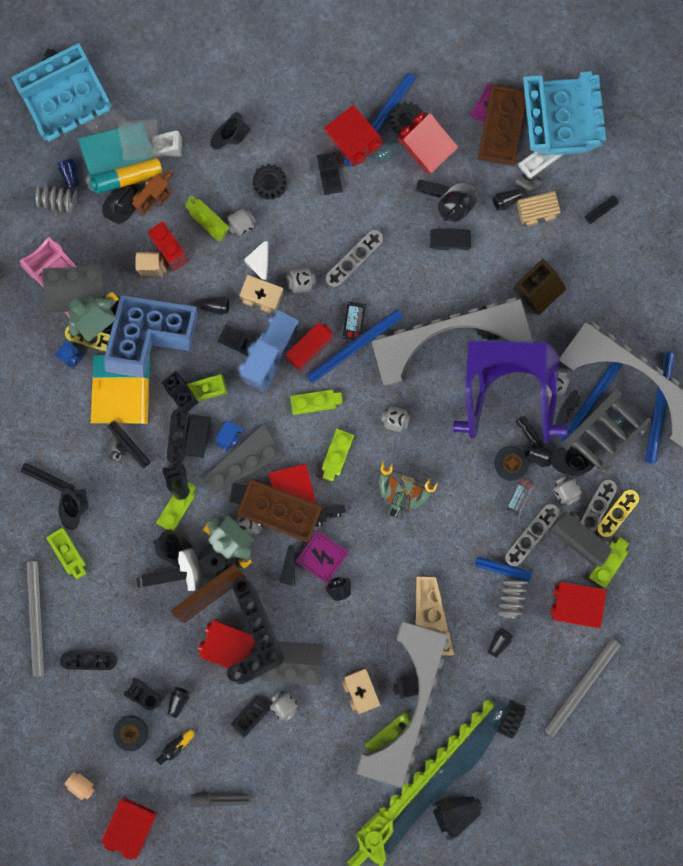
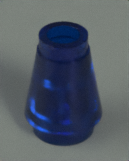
[58,159,79,188]

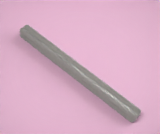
[27,561,44,677]
[545,639,620,737]

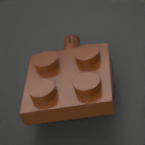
[132,169,174,217]

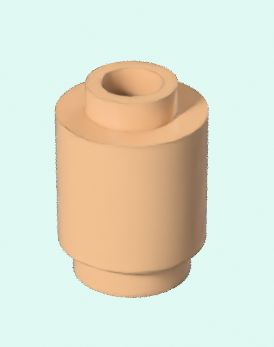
[64,772,95,800]

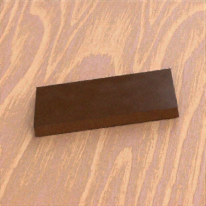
[477,85,526,166]
[236,479,323,543]
[171,564,247,623]

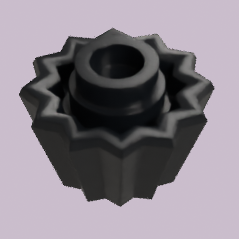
[325,577,351,601]

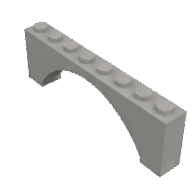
[372,298,533,387]
[559,321,683,447]
[356,621,449,788]

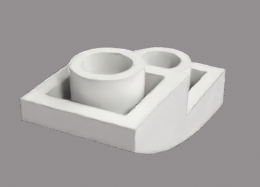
[178,548,204,591]

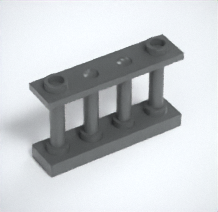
[562,389,651,477]

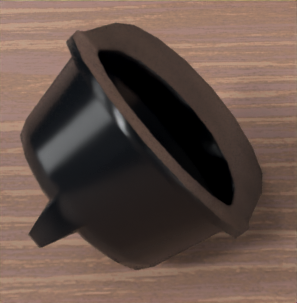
[210,112,250,150]
[438,182,478,222]
[102,184,139,224]
[550,447,595,477]
[58,488,89,530]
[153,529,193,568]

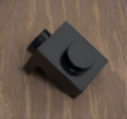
[393,675,419,699]

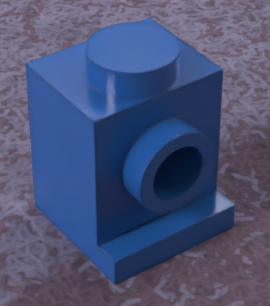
[54,340,85,369]
[215,420,244,451]

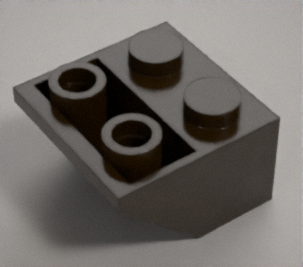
[513,258,566,315]

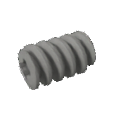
[35,183,78,213]
[498,579,528,621]

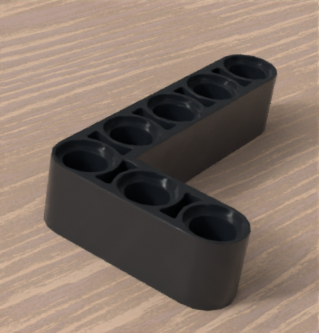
[226,577,284,685]

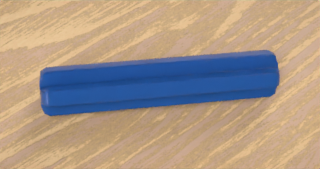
[475,557,532,582]

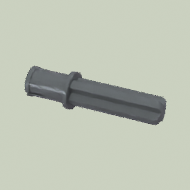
[190,792,249,808]

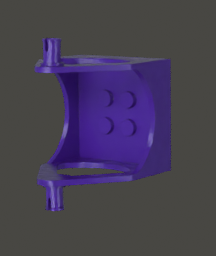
[453,341,568,442]

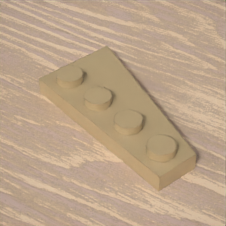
[416,577,454,655]

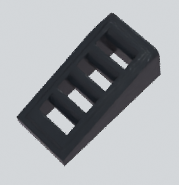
[280,545,295,586]
[230,695,270,738]

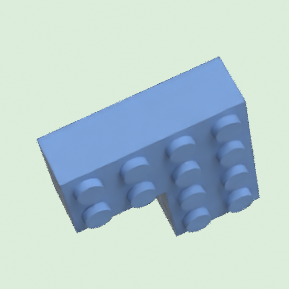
[104,295,197,378]
[238,310,300,393]

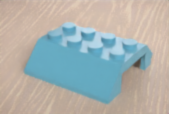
[11,43,112,141]
[523,72,606,156]

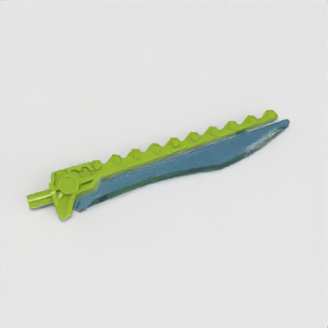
[347,699,506,866]

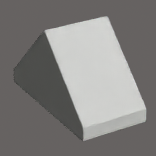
[152,131,182,157]
[244,241,269,282]

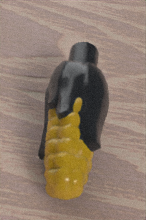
[156,729,195,766]

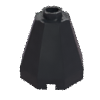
[198,544,238,580]
[432,796,482,840]

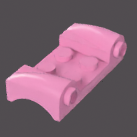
[20,237,77,319]

